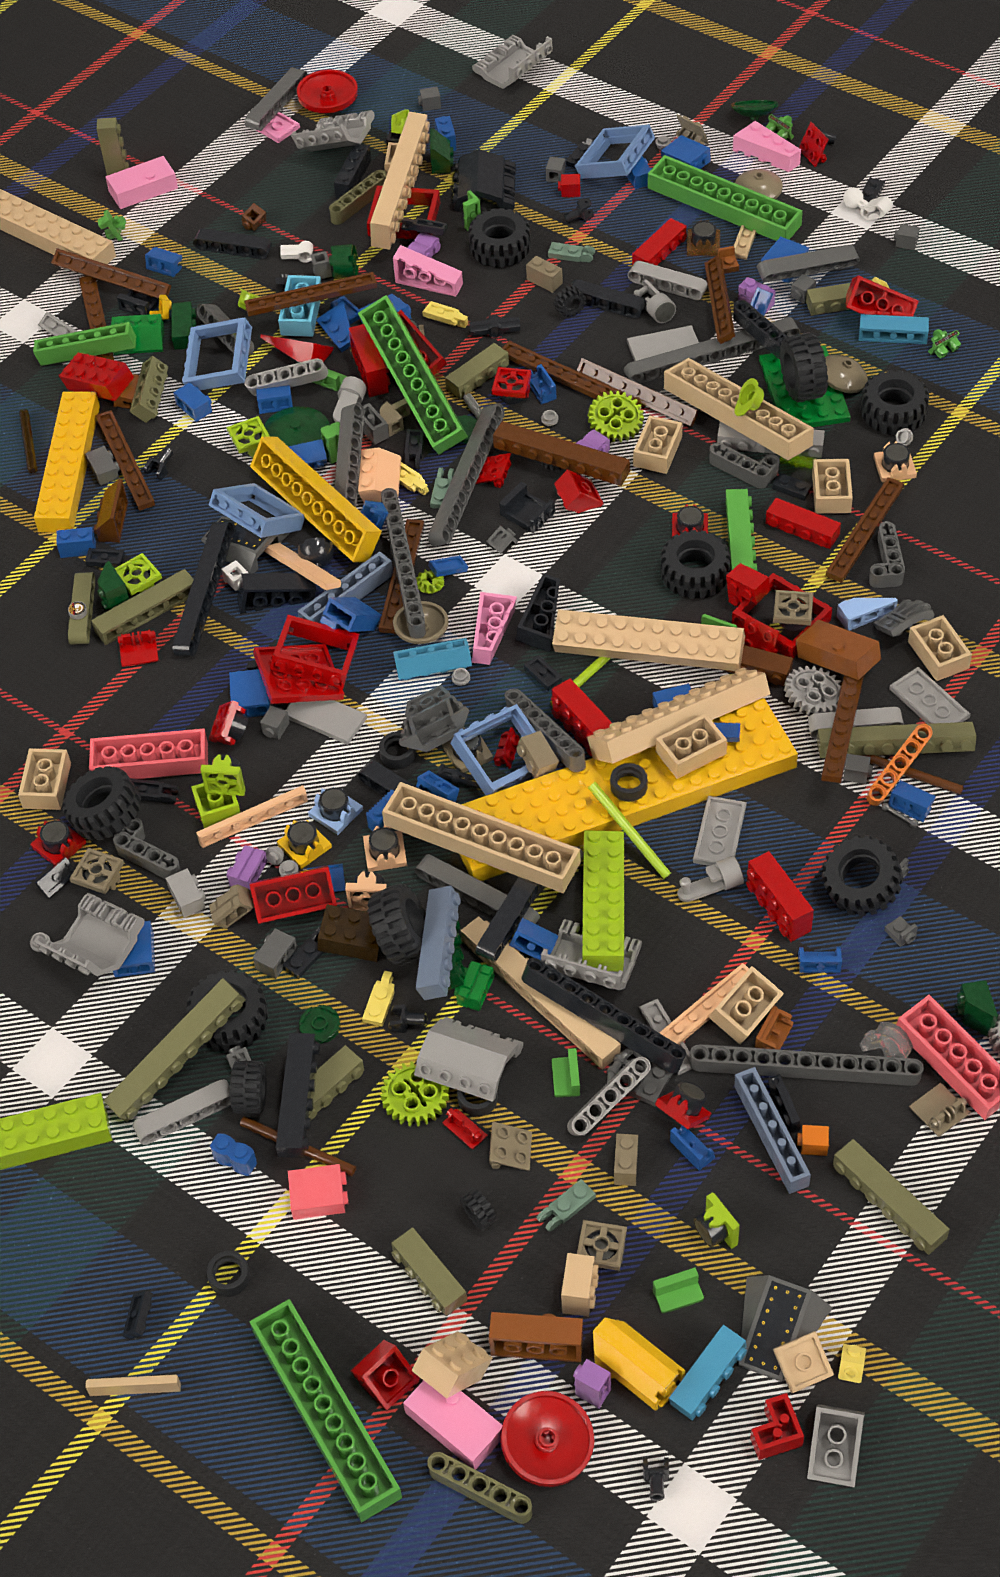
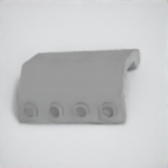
[472,35,553,89]
[291,110,375,152]
[34,893,144,977]
[541,919,642,990]
[414,1017,523,1102]

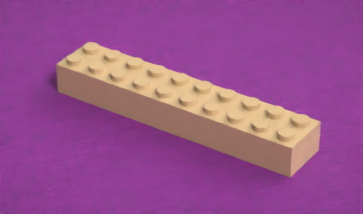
[370,112,430,250]
[0,189,116,264]
[664,358,814,460]
[552,609,745,671]
[587,668,770,764]
[382,782,580,893]

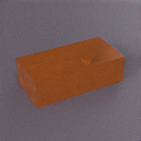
[795,620,881,680]
[489,1312,583,1362]

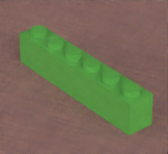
[33,322,136,366]
[725,489,757,571]

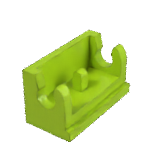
[391,109,416,134]

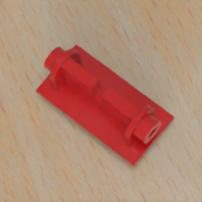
[493,727,520,769]
[442,1108,488,1150]

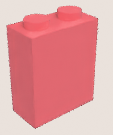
[288,1164,349,1220]

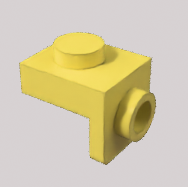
[838,1344,866,1383]

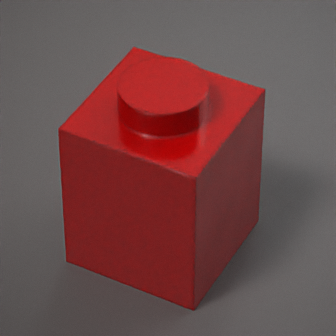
[558,174,580,197]

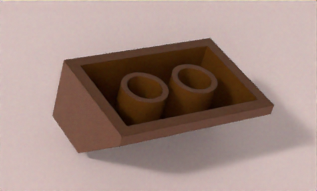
[94,479,128,542]

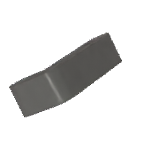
[709,443,779,488]
[869,521,905,588]
[113,818,181,879]

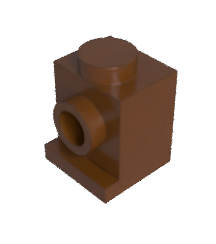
[242,203,266,231]

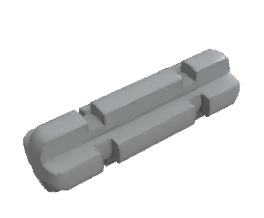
[463,393,482,420]

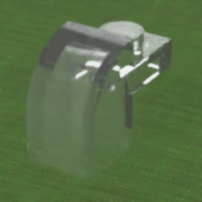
[859,1022,914,1058]

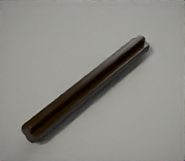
[19,409,38,474]

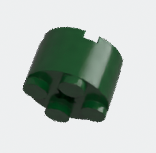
[329,244,359,279]

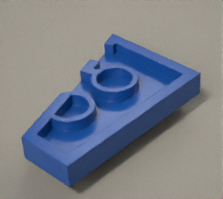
[316,301,351,352]

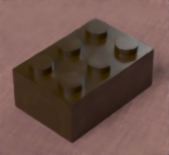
[317,904,381,962]

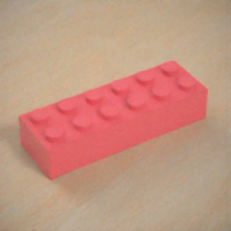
[89,729,208,779]
[895,995,1000,1120]

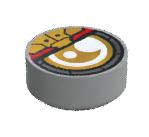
[68,601,87,620]

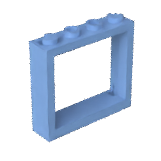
[575,124,655,179]
[182,317,252,390]
[209,483,305,538]
[450,704,536,796]

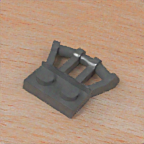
[874,600,934,637]
[606,1047,673,1107]

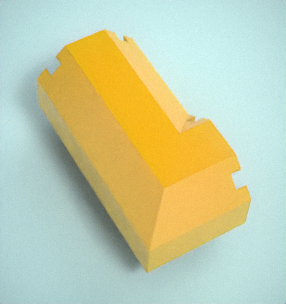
[593,1318,685,1411]

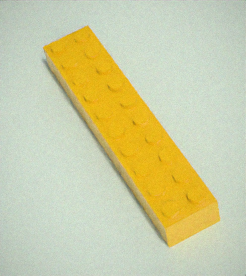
[34,392,100,532]
[250,437,382,562]

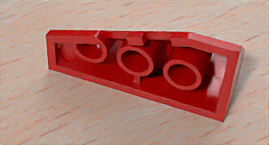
[846,275,919,317]
[260,335,334,362]

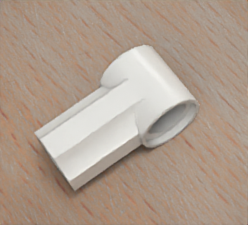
[281,241,313,263]

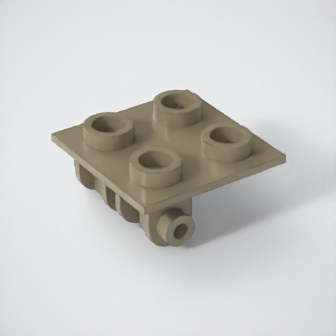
[676,114,709,145]
[909,1083,971,1137]
[489,1122,532,1171]

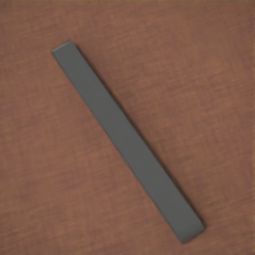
[624,317,800,384]
[428,403,505,546]
[381,488,426,639]
[689,1044,924,1086]

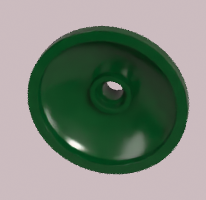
[731,100,778,120]

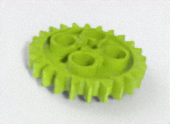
[588,391,644,443]
[380,1061,450,1126]

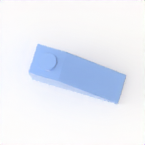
[837,598,898,631]

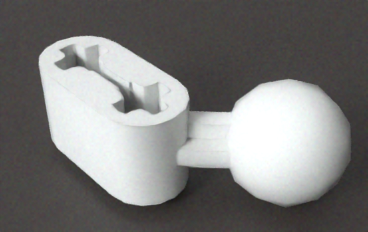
[843,187,893,220]

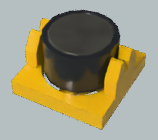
[276,820,332,869]

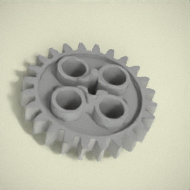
[784,666,842,715]

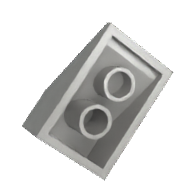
[807,1404,865,1487]

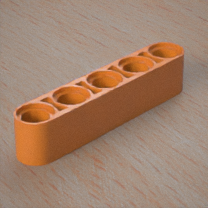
[867,724,932,806]

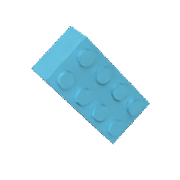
[278,275,321,337]

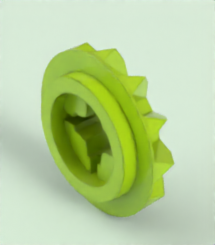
[416,569,444,594]

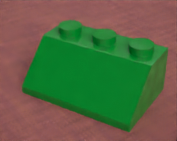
[111,314,165,355]

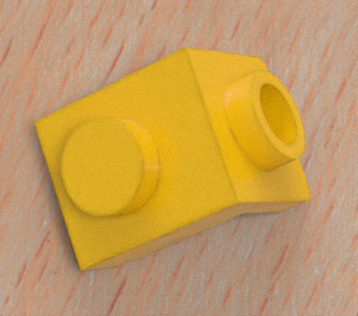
[149,295,172,321]

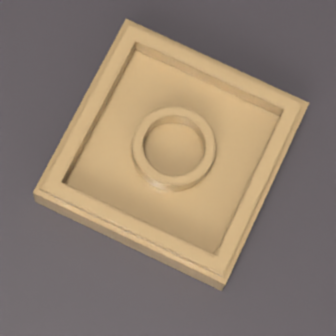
[773,1331,834,1393]

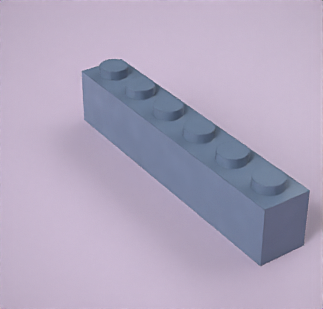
[298,551,393,624]
[416,886,461,1000]
[734,1067,811,1194]

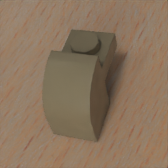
[380,398,410,437]

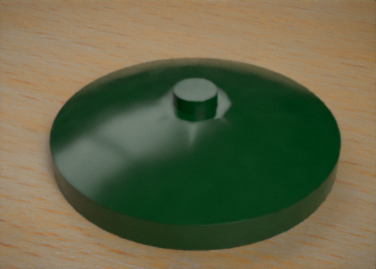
[264,406,330,446]

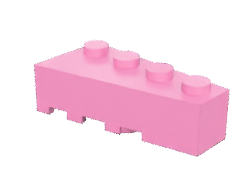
[733,121,801,172]
[393,245,463,297]
[472,592,517,665]

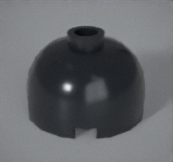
[297,538,334,569]

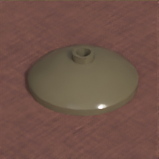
[735,169,783,199]
[825,355,868,393]
[393,601,449,644]

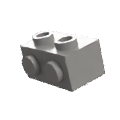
[166,868,207,918]

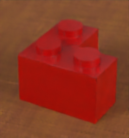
[726,563,770,606]
[750,1393,804,1460]

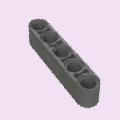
[196,304,254,355]

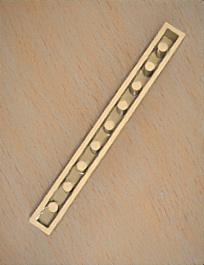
[461,916,620,1070]

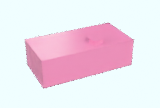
[105,156,178,209]
[403,1380,503,1470]

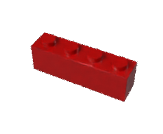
[632,218,687,266]
[765,498,841,549]

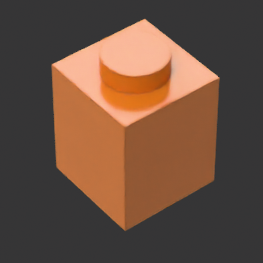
[797,1125,829,1156]

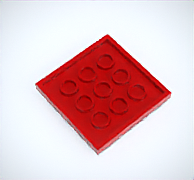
[253,644,344,704]

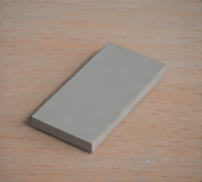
[627,325,699,361]
[889,667,970,724]
[285,700,367,745]
[693,796,747,866]

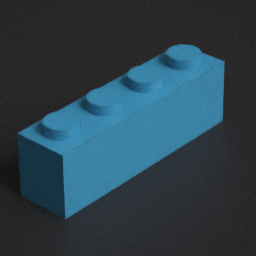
[859,314,929,344]
[393,638,472,680]
[669,1325,747,1421]

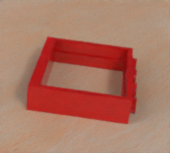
[367,186,440,239]
[732,573,832,658]
[270,615,359,689]

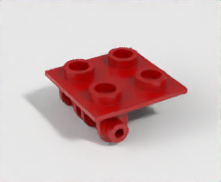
[799,122,829,167]
[476,453,511,488]
[743,616,780,654]
[117,629,158,667]

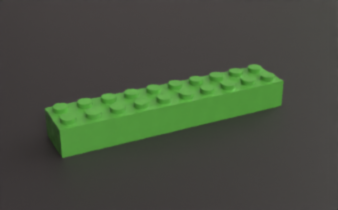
[648,155,802,241]
[358,295,468,455]
[249,1299,402,1523]

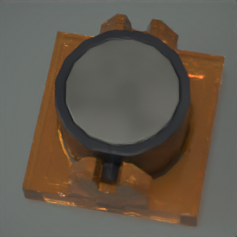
[687,220,720,256]

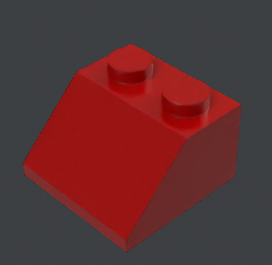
[554,469,604,513]
[351,1340,420,1411]

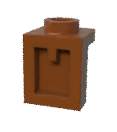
[718,246,739,274]

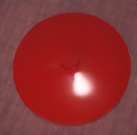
[297,69,358,113]
[501,1391,594,1487]

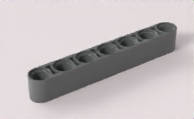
[245,67,308,131]
[756,245,860,283]
[334,403,365,507]
[505,689,586,772]
[414,854,540,929]

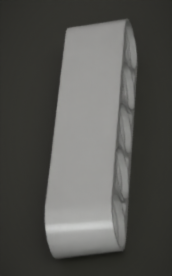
[627,261,708,300]
[245,358,328,396]
[808,707,904,739]
[567,1057,651,1136]
[132,1079,231,1145]

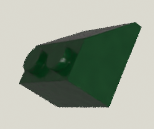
[430,128,454,174]
[97,561,129,612]
[955,980,998,1038]

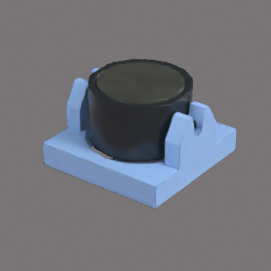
[308,787,363,835]

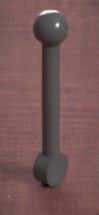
[882,803,918,828]

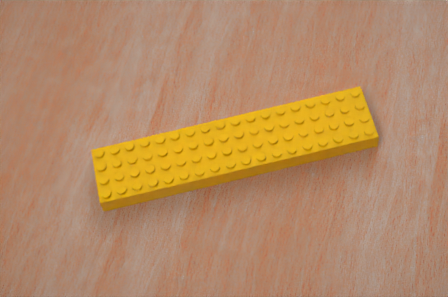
[460,698,798,881]

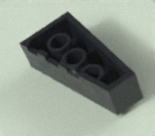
[237,573,316,614]
[516,573,560,652]

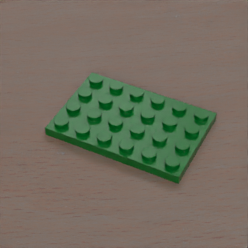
[759,345,851,427]

